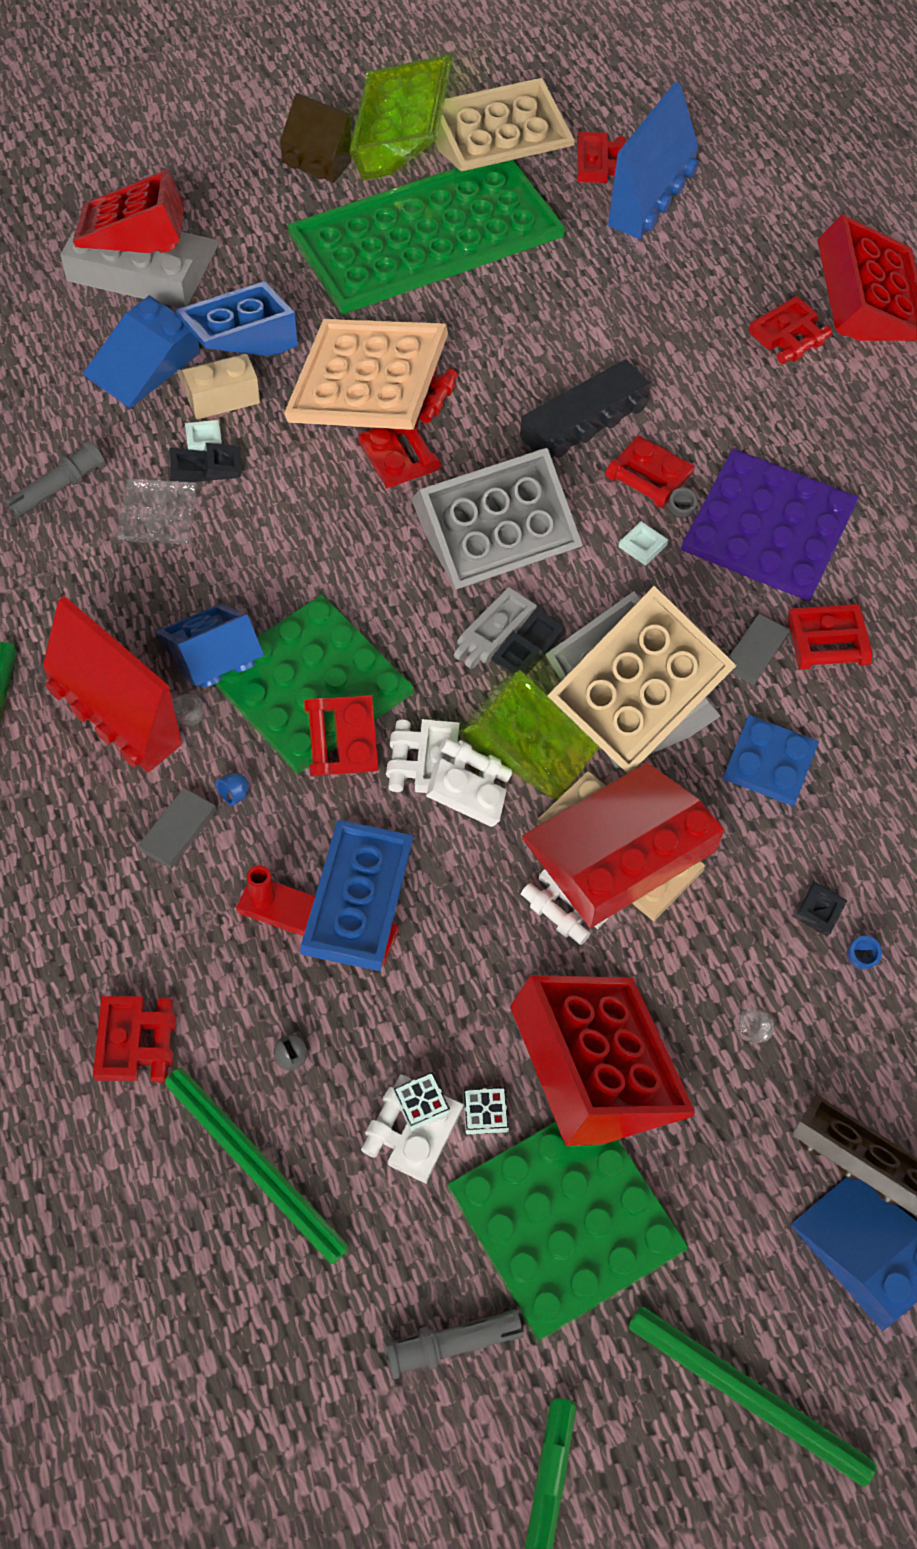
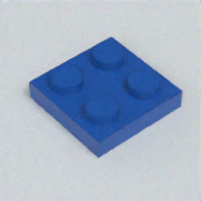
[723,715,819,806]

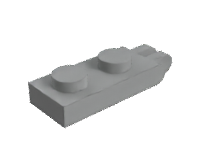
[454,587,537,669]

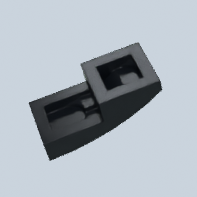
[167,442,242,483]
[491,608,566,680]

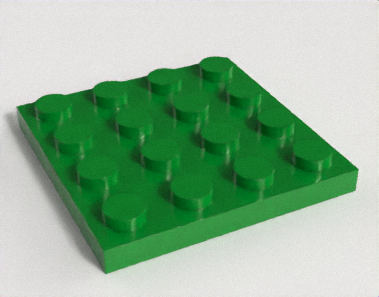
[214,595,414,775]
[447,1122,688,1342]

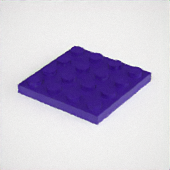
[681,449,859,602]

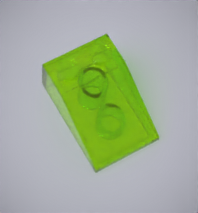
[459,670,600,801]

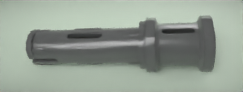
[5,440,106,519]
[383,1309,523,1380]

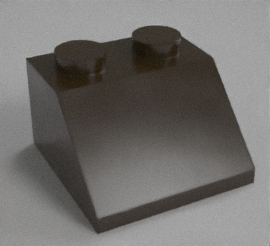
[280,93,352,183]

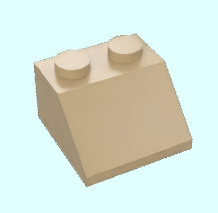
[177,354,260,420]

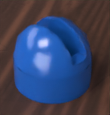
[215,773,249,806]
[847,936,882,970]

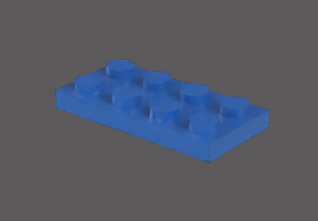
[300,819,413,972]

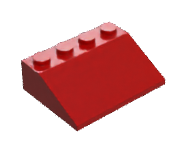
[73,169,184,253]
[817,214,917,341]
[43,596,182,773]
[522,762,724,929]
[510,975,696,1146]

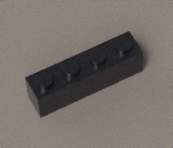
[520,359,651,458]

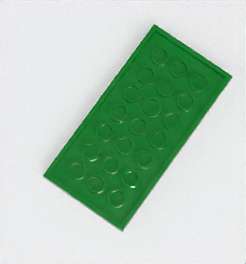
[288,160,565,315]

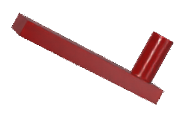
[236,865,399,965]

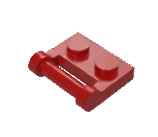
[358,422,442,489]
[605,435,695,509]
[787,604,872,670]
[304,695,378,777]

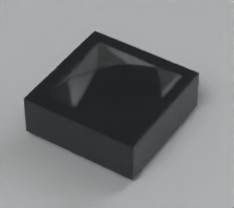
[792,881,848,936]

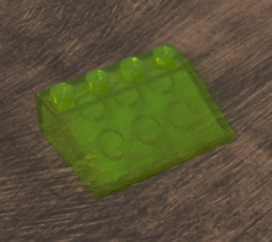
[349,54,453,180]

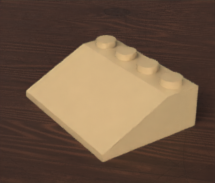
[429,78,575,171]
[547,586,737,773]

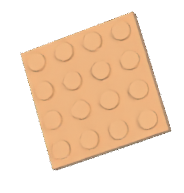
[284,319,448,430]

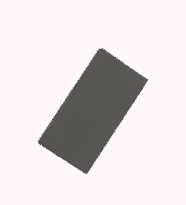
[728,614,790,686]
[138,788,216,869]

